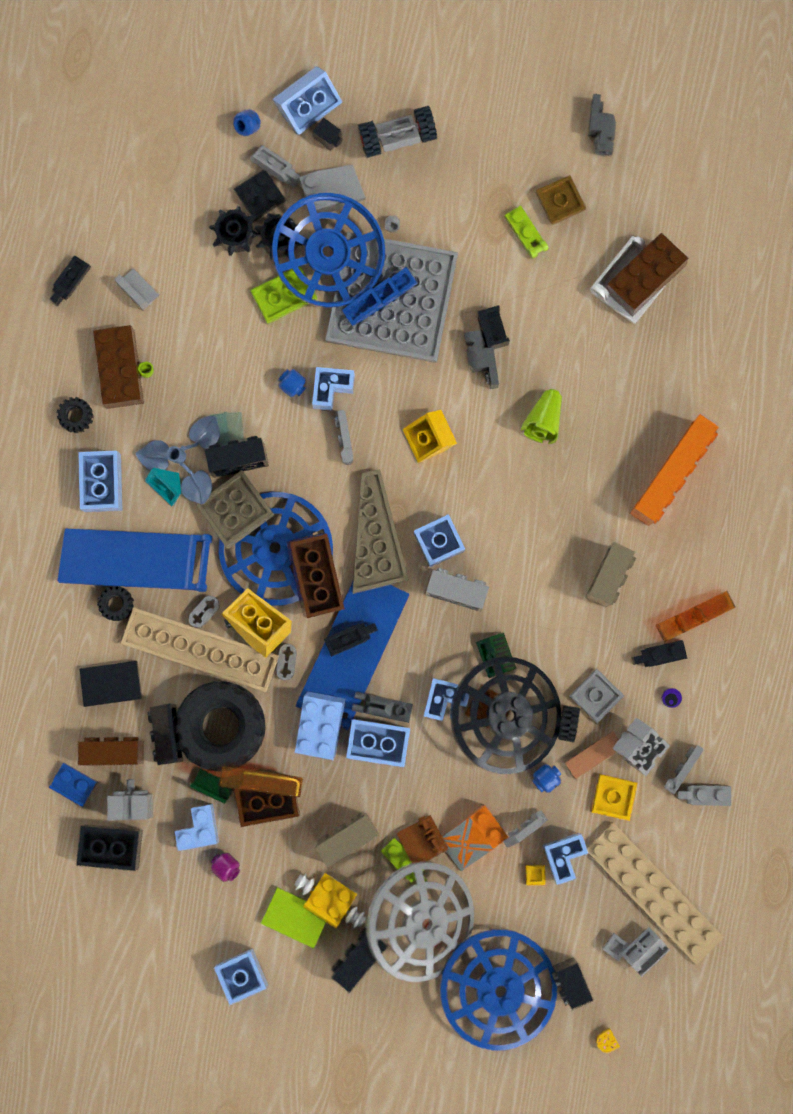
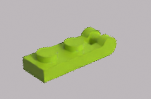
[505,205,549,259]

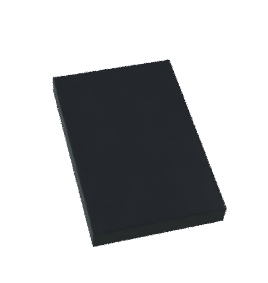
[79,661,142,707]

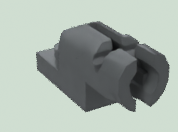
[588,94,616,156]
[464,331,499,389]
[352,692,413,723]

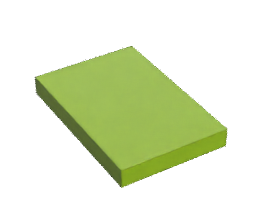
[250,266,318,324]
[261,887,326,949]

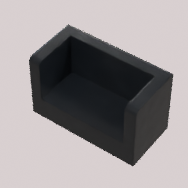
[477,305,510,349]

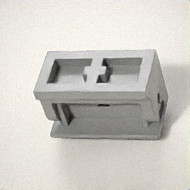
[621,927,670,977]

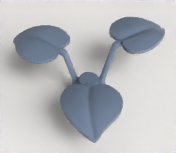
[136,416,220,504]

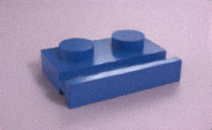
[49,763,98,807]

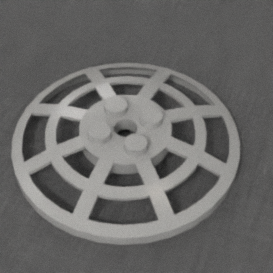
[367,862,474,982]

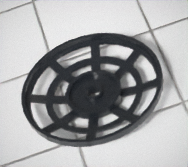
[450,657,562,774]

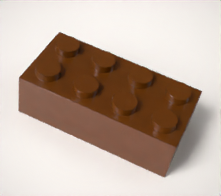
[606,233,689,317]
[93,325,144,409]
[286,533,344,618]

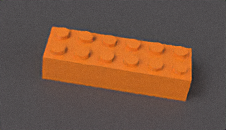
[630,414,719,526]

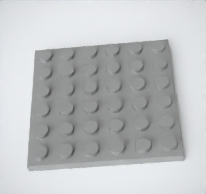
[326,232,458,363]

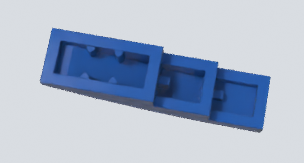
[342,267,418,326]

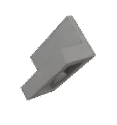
[114,269,159,310]

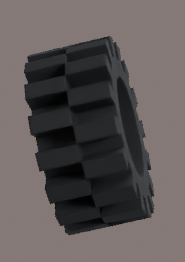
[57,397,94,433]
[97,586,134,621]
[558,705,580,743]

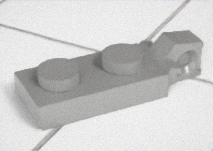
[250,145,301,187]
[664,745,703,794]
[676,785,731,806]
[503,810,548,848]

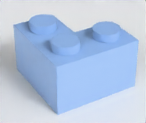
[312,367,355,411]
[424,678,469,721]
[175,804,219,851]
[542,833,588,885]

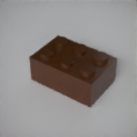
[78,737,144,766]
[234,777,300,827]

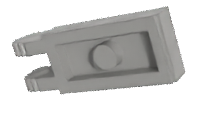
[335,410,354,465]

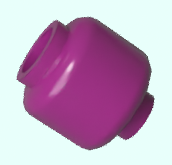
[211,852,240,882]

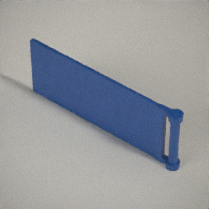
[57,529,213,592]
[295,580,409,730]

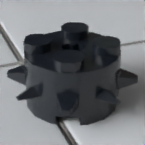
[209,206,260,256]
[255,213,304,260]

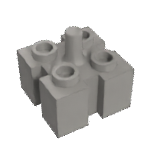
[612,718,670,776]
[108,779,153,820]

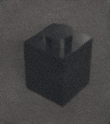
[312,117,343,151]

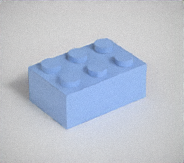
[79,451,122,512]
[295,692,345,760]
[346,719,410,767]

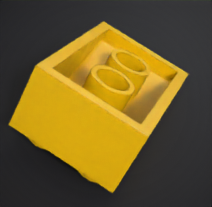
[222,588,292,658]

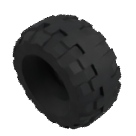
[174,681,266,772]

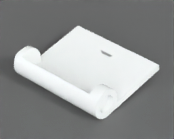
[590,236,665,324]

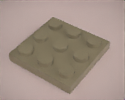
[196,470,274,549]

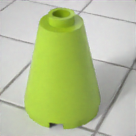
[521,389,562,444]

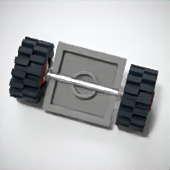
[358,105,437,158]

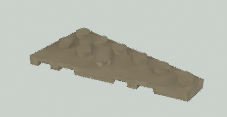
[353,469,409,594]

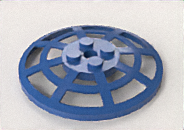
[272,193,385,308]
[219,492,333,606]
[440,929,557,1051]

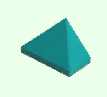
[145,468,181,506]

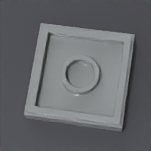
[569,669,624,723]

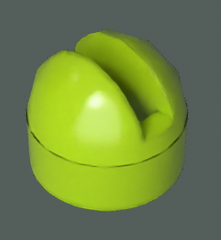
[138,361,154,378]

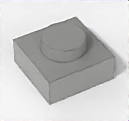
[602,933,629,961]

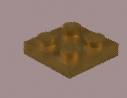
[536,175,586,225]

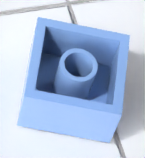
[414,514,465,568]
[214,948,268,1005]

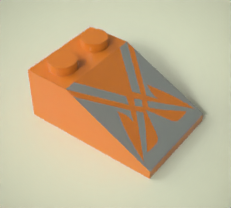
[442,805,508,871]

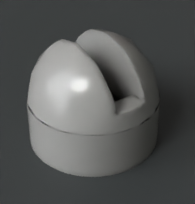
[385,215,400,232]

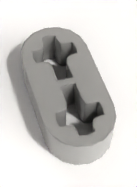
[189,596,220,628]
[277,644,297,681]

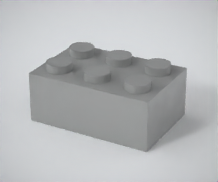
[426,568,489,612]

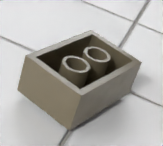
[585,542,636,607]
[315,813,379,868]

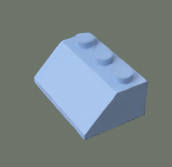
[273,66,342,135]

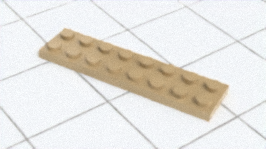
[121,607,279,693]
[587,822,724,965]

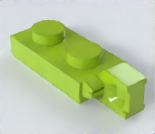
[380,837,428,882]

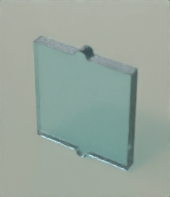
[210,412,244,446]

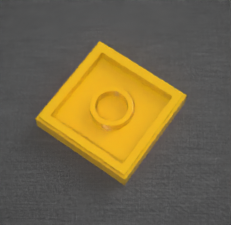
[591,774,638,821]

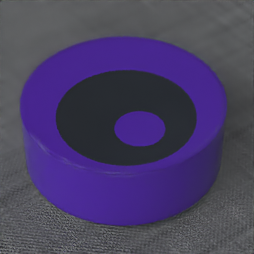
[662,688,682,708]

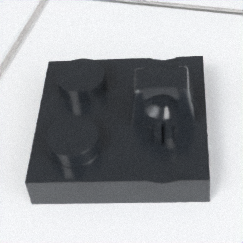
[234,170,286,221]

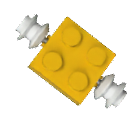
[294,873,366,929]

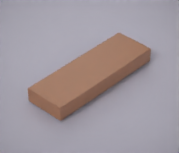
[565,731,619,779]

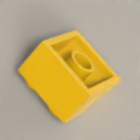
[402,410,457,463]

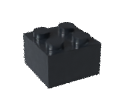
[551,957,594,1010]

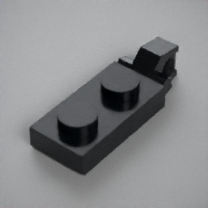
[49,256,91,307]
[324,623,378,657]
[632,640,688,667]

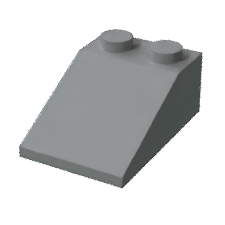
[299,164,366,213]

